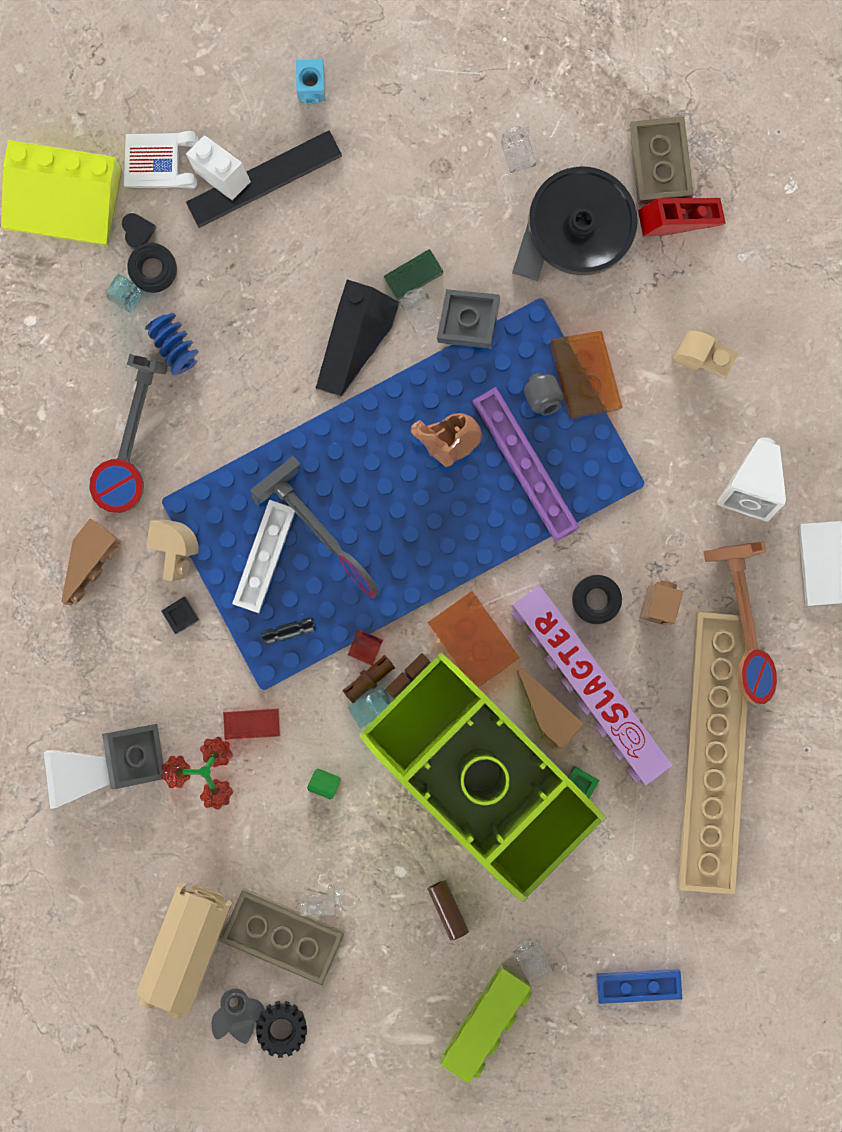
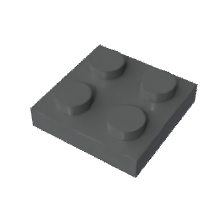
[437,289,500,349]
[102,724,166,789]

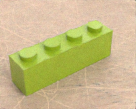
[440,963,532,1084]

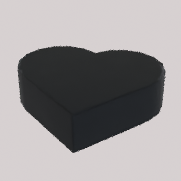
[122,213,157,249]

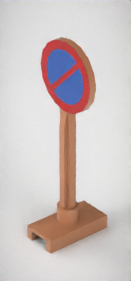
[703,541,777,704]

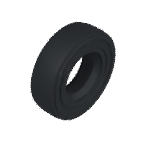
[127,243,177,293]
[572,575,622,624]

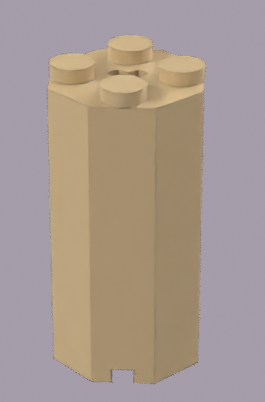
[136,883,233,1019]

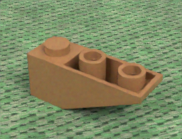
[61,519,121,605]

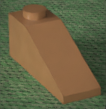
[517,668,584,749]

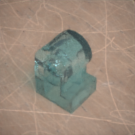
[105,274,143,313]
[348,687,391,729]

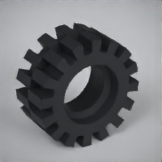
[256,1001,307,1058]

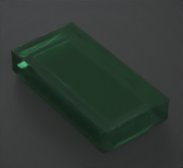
[383,249,444,301]

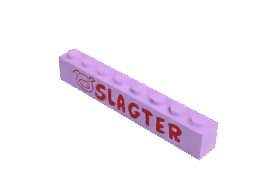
[511,585,673,786]

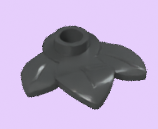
[211,988,265,1044]

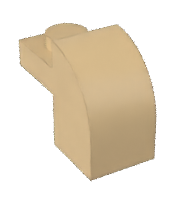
[672,330,738,379]
[146,519,199,581]

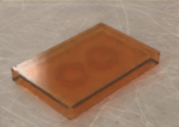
[549,331,623,419]
[427,591,520,688]

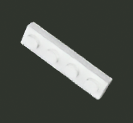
[232,500,295,613]

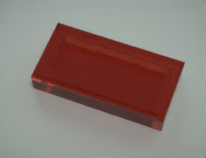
[223,708,281,740]

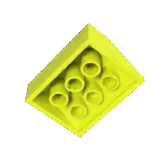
[1,140,122,246]

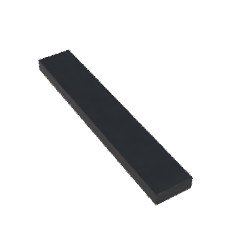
[186,130,342,228]

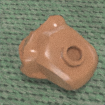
[411,413,482,467]

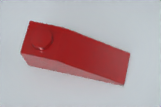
[638,198,726,236]

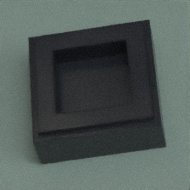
[161,596,200,634]

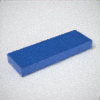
[596,969,683,1004]

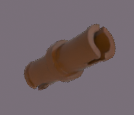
[342,655,395,704]

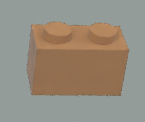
[639,580,684,626]

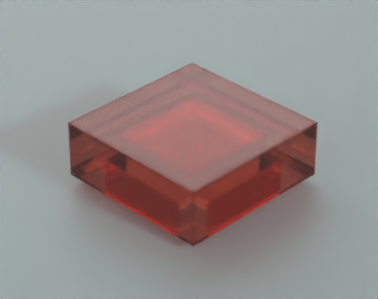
[348,629,383,666]

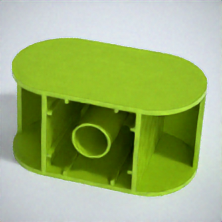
[359,653,607,902]

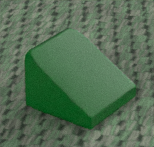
[307,769,341,800]

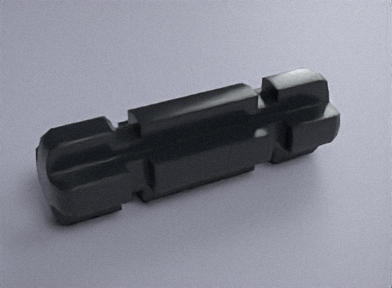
[262,617,316,645]

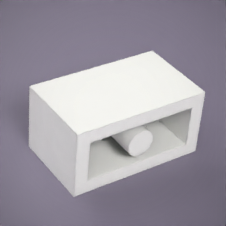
[186,135,251,200]

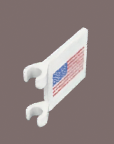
[124,131,199,189]

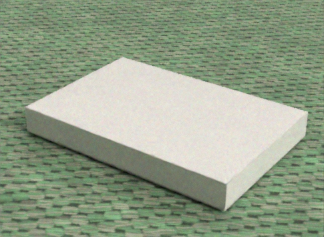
[798,521,842,606]

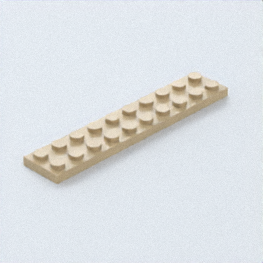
[678,612,748,895]

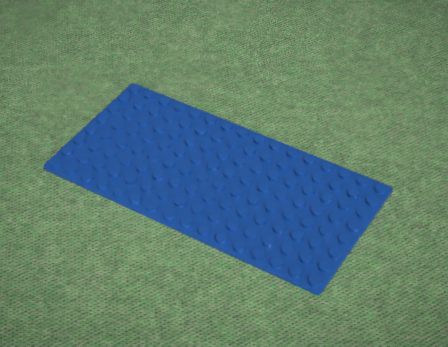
[162,298,644,690]

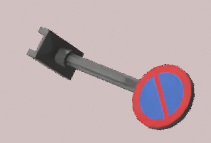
[89,354,168,513]
[250,456,379,598]

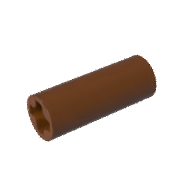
[427,880,469,941]

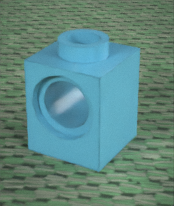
[296,59,325,104]

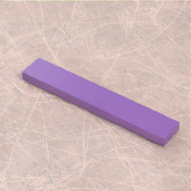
[472,387,580,542]

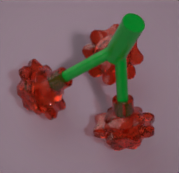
[161,737,234,810]

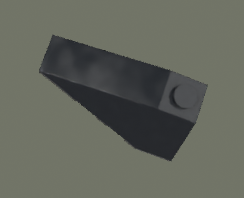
[316,279,400,397]

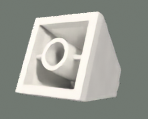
[716,438,786,522]
[44,750,110,809]

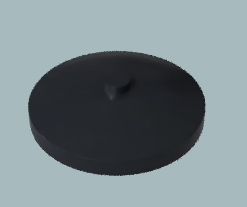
[528,166,638,276]

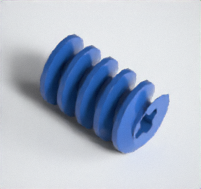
[145,313,199,375]

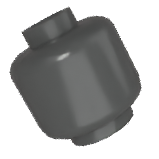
[523,373,564,416]

